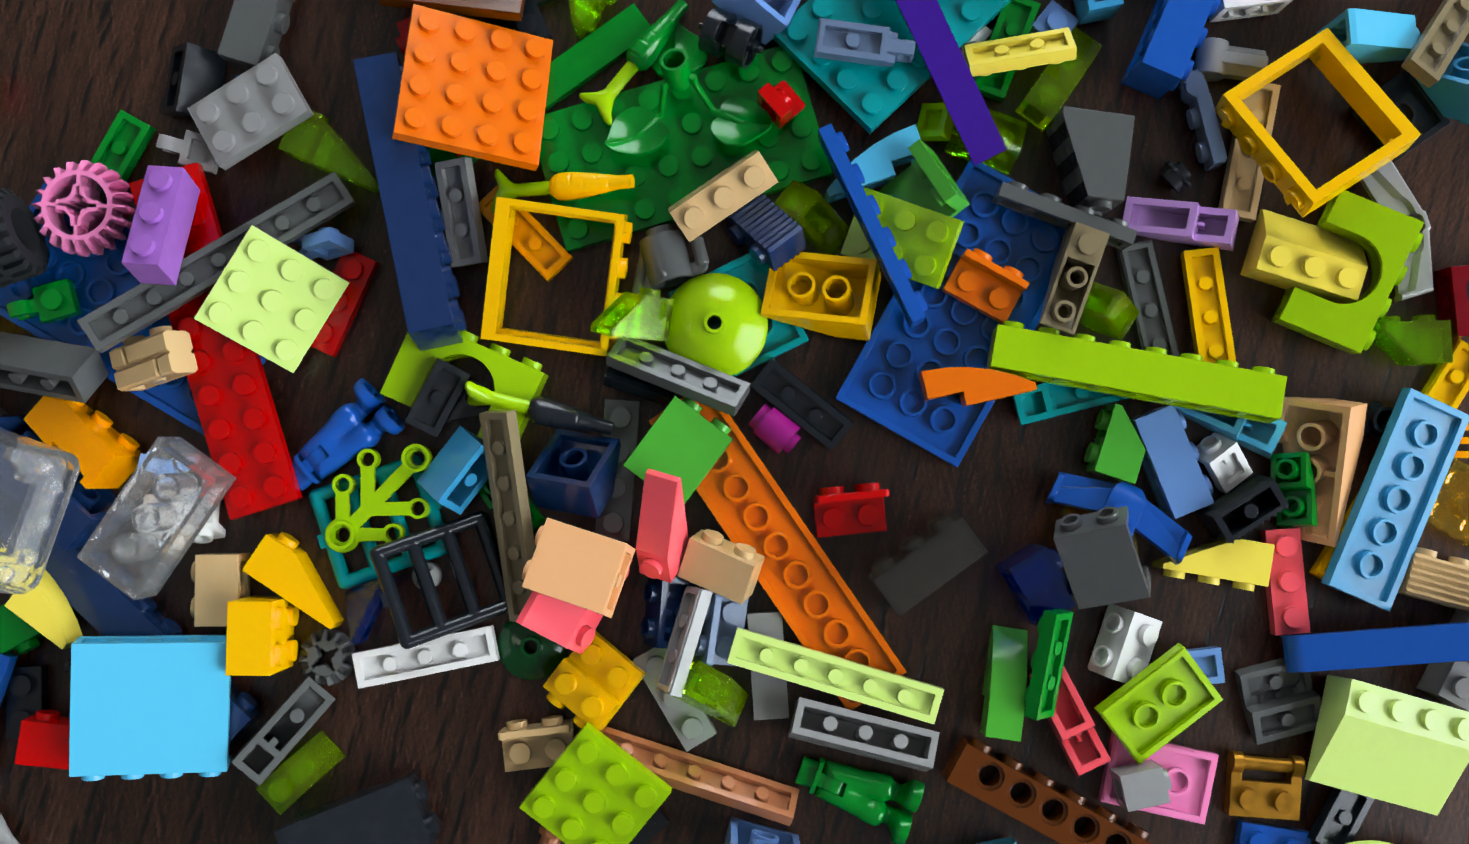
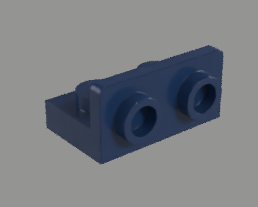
[641,576,701,648]

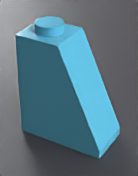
[1317,8,1420,64]

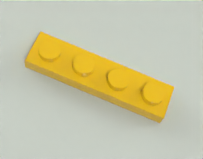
[1180,247,1236,363]

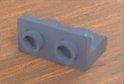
[694,591,749,667]

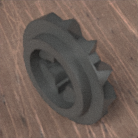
[298,628,356,686]

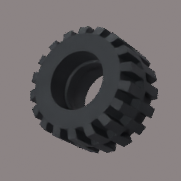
[0,188,49,288]

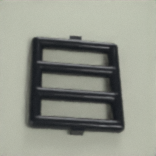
[370,511,508,649]

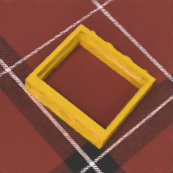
[1215,27,1421,218]
[480,197,633,356]

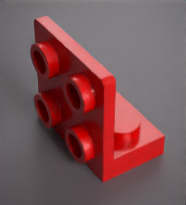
[812,482,889,538]

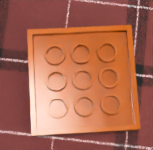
[392,4,553,171]

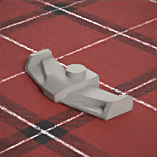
[1360,160,1434,303]

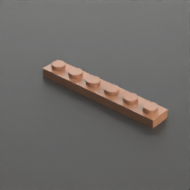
[600,726,799,826]

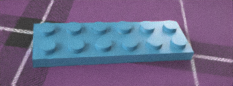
[1321,388,1469,612]

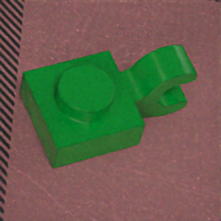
[6,278,82,324]

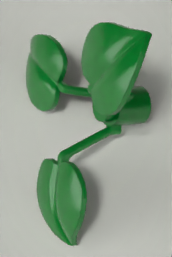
[604,22,772,156]

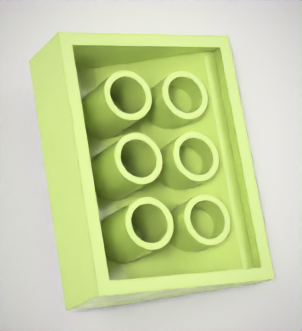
[1305,675,1469,816]

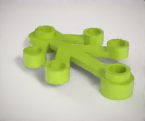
[325,444,433,553]

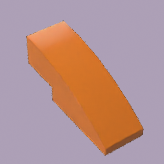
[918,367,1037,407]

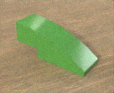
[980,625,1028,742]

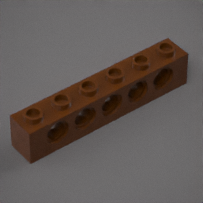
[941,737,1153,844]

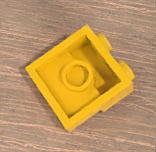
[543,630,647,731]

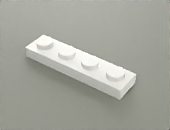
[352,624,500,689]

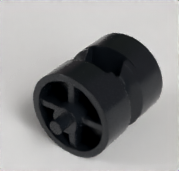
[698,7,764,69]

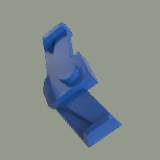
[1045,471,1192,565]

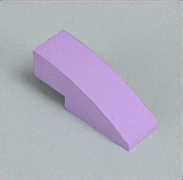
[1123,196,1239,251]

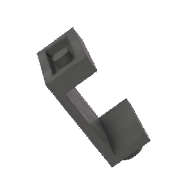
[1053,506,1151,610]

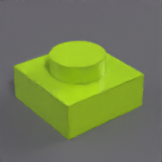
[917,103,954,141]

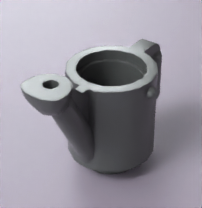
[623,224,710,313]

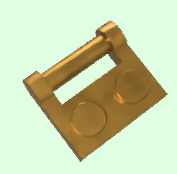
[1224,751,1306,821]

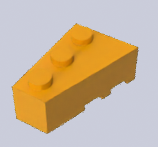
[23,396,141,489]

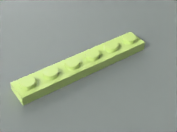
[727,627,944,724]

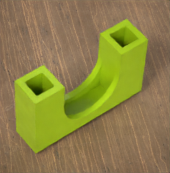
[1272,190,1424,355]
[380,330,549,439]

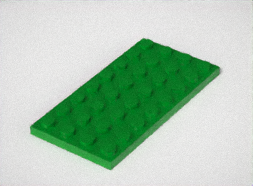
[540,46,833,253]

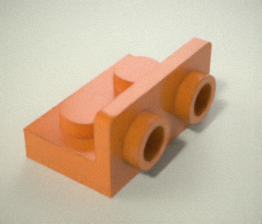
[941,248,1030,325]

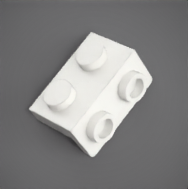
[1088,604,1162,683]

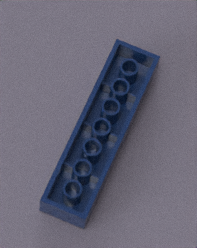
[353,52,467,351]

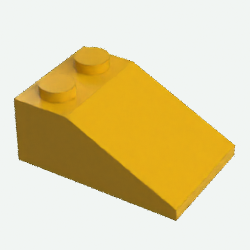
[760,252,881,341]

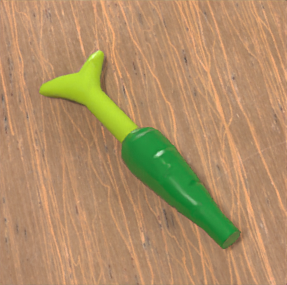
[579,0,689,125]

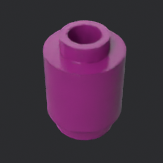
[748,404,801,454]

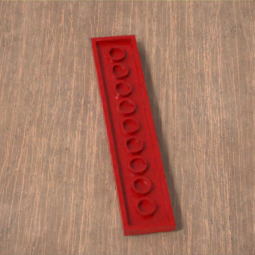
[129,162,303,520]

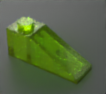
[1015,27,1103,130]
[278,110,380,195]

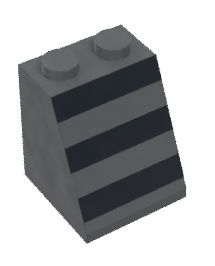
[1046,106,1135,217]

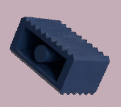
[727,194,806,271]

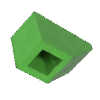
[1084,403,1146,484]

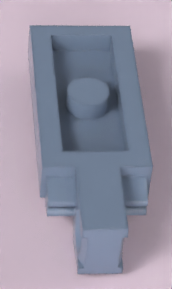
[814,18,916,67]

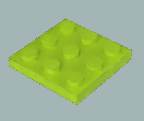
[519,722,672,844]

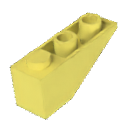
[1152,539,1275,592]

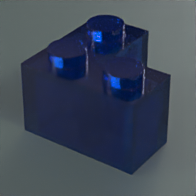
[995,543,1076,626]

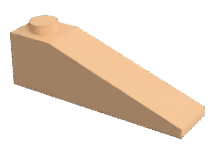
[1278,397,1368,547]

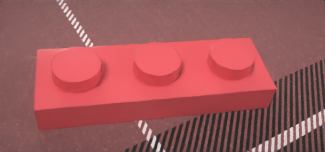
[1260,527,1311,636]

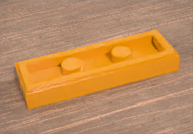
[479,185,573,282]

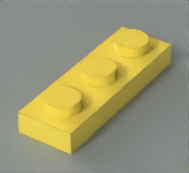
[964,27,1077,77]

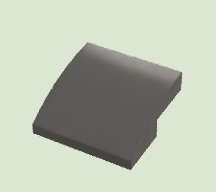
[1234,657,1321,745]

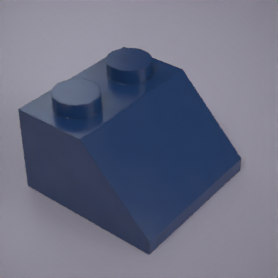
[526,429,621,518]

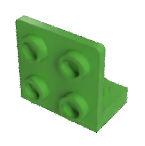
[878,139,970,217]

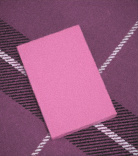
[1098,732,1219,825]

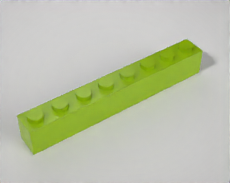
[986,321,1287,423]

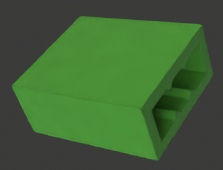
[623,396,733,505]

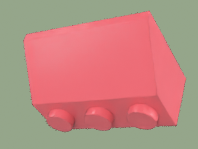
[516,524,633,654]

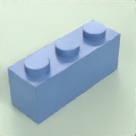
[1130,405,1214,519]

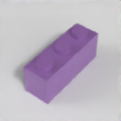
[121,165,200,286]

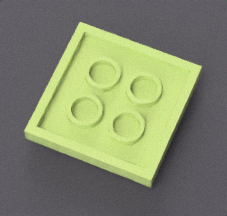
[194,225,349,373]

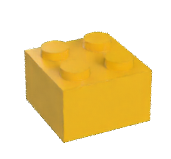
[225,595,299,676]

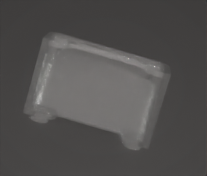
[0,428,80,594]

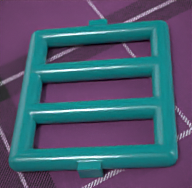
[309,455,447,589]

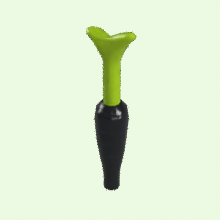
[465,381,614,435]

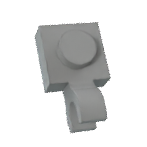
[156,130,219,175]

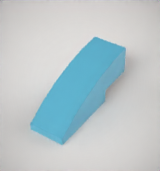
[824,124,921,204]
[1175,406,1287,459]

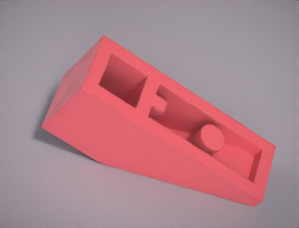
[636,468,689,583]

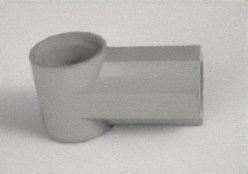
[1193,37,1268,82]

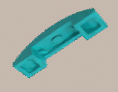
[1012,383,1127,425]

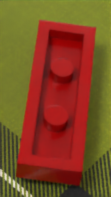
[310,252,380,357]

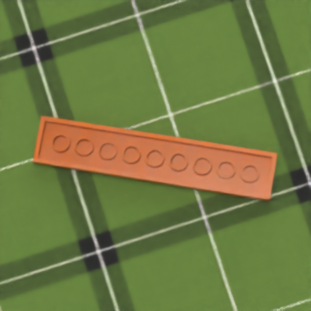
[649,397,907,710]

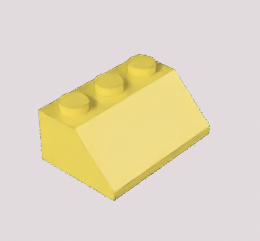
[1240,209,1368,304]

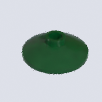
[498,620,568,680]

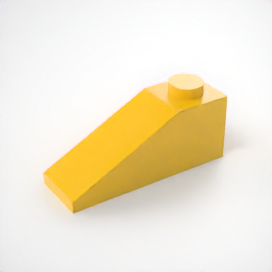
[242,532,344,629]

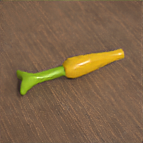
[491,169,635,213]

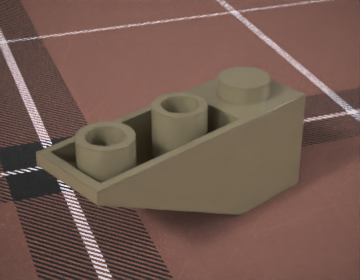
[1039,222,1110,335]

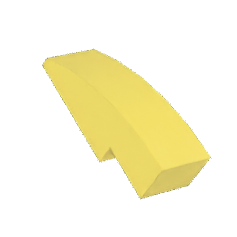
[0,547,83,650]

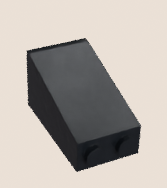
[274,771,441,844]

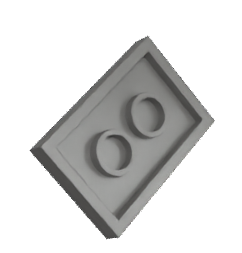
[187,53,314,170]

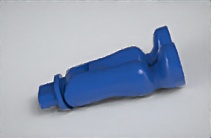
[292,378,405,491]

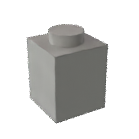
[1110,759,1172,812]

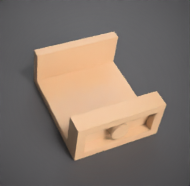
[522,518,636,618]

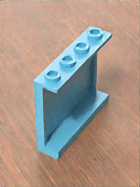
[69,635,231,781]

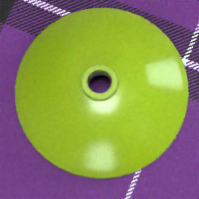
[662,273,768,376]

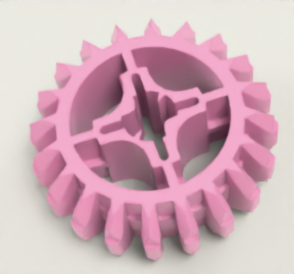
[32,160,135,257]

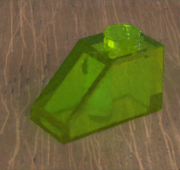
[774,179,849,255]
[1079,281,1140,341]
[590,287,674,342]
[673,661,749,727]
[256,731,345,815]

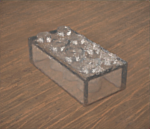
[77,436,236,600]

